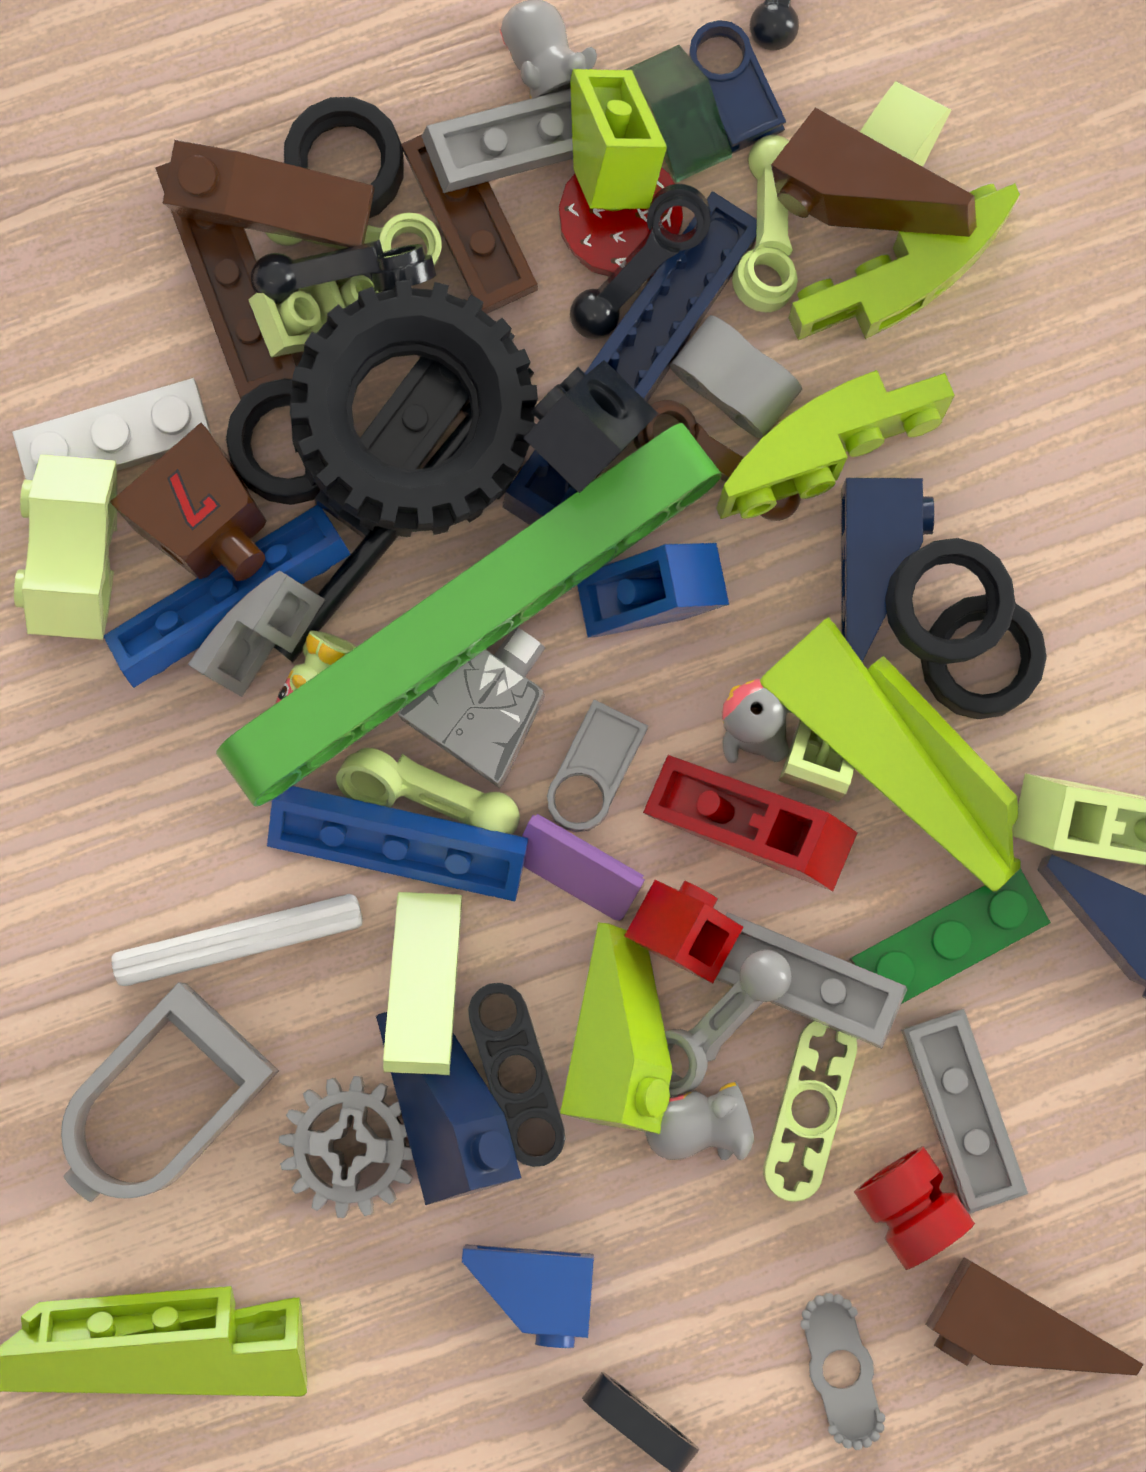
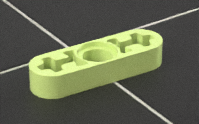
[763,1021,857,1202]

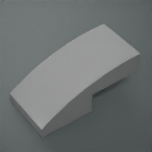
[188,570,325,697]

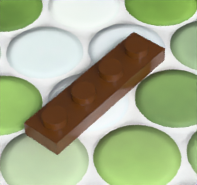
[155,146,296,399]

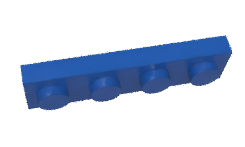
[104,505,351,688]
[267,786,529,902]

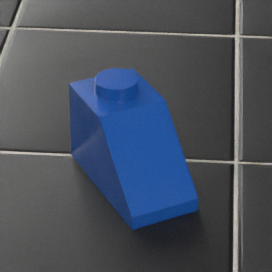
[577,543,729,638]
[462,1244,594,1348]

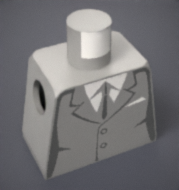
[398,627,545,788]

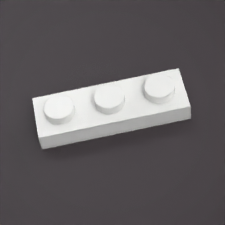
[12,378,212,480]

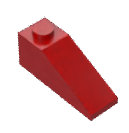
[643,755,858,891]

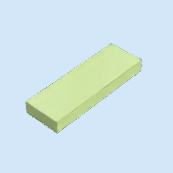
[383,892,462,1075]

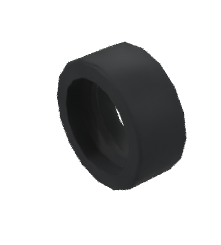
[284,97,404,218]
[226,378,321,505]
[885,538,1016,665]
[921,594,1047,719]

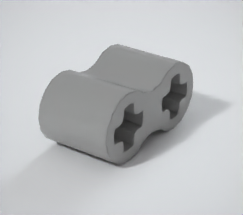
[670,315,802,439]

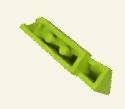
[760,617,1021,891]
[0,1286,307,1397]

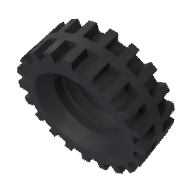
[290,280,538,537]

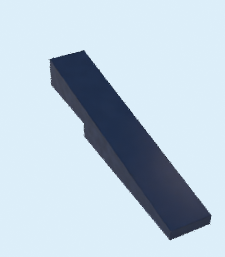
[502,191,757,525]

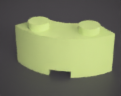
[14,455,117,640]

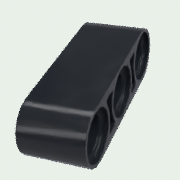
[468,983,566,1167]

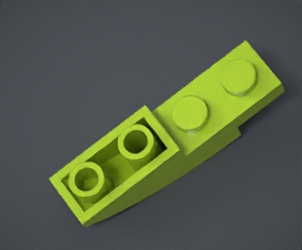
[788,183,1020,341]
[716,370,955,519]

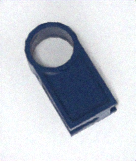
[688,20,786,154]

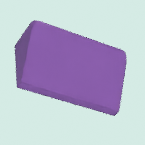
[522,814,645,921]

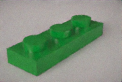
[849,868,1051,1004]

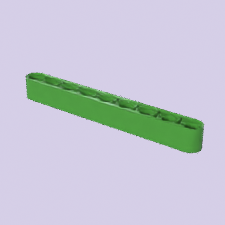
[216,423,722,807]

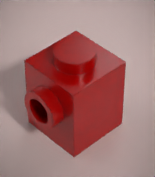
[624,880,743,984]

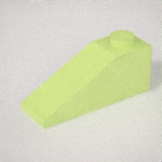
[1013,773,1146,865]

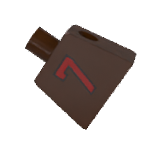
[110,422,267,581]

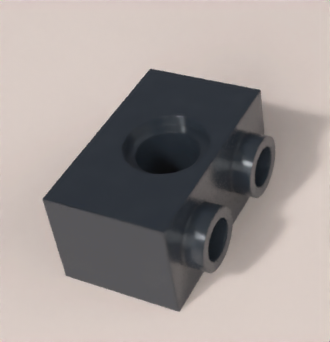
[524,360,659,493]

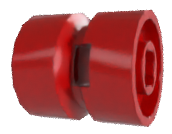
[854,1146,975,1270]

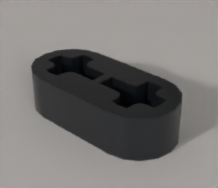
[582,1372,700,1472]

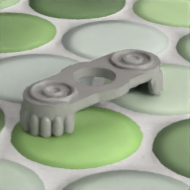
[801,1293,885,1450]

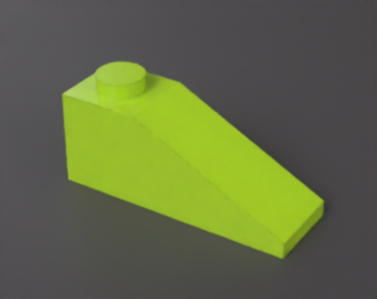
[560,922,672,1134]

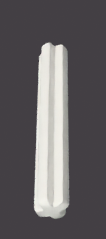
[112,894,363,986]

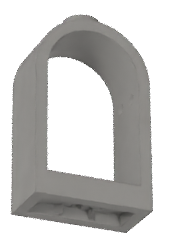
[61,982,279,1202]

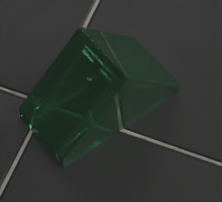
[624,45,732,183]

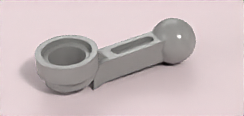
[665,950,792,1096]

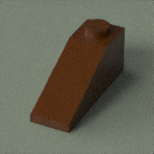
[771,107,977,237]
[162,140,375,247]
[925,1257,1144,1376]

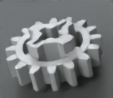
[279,1076,413,1218]

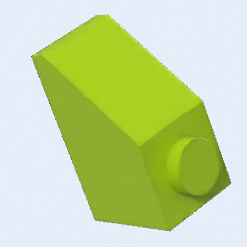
[570,69,667,211]

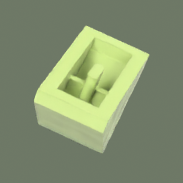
[779,720,854,802]

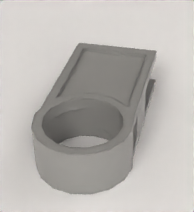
[547,700,648,832]

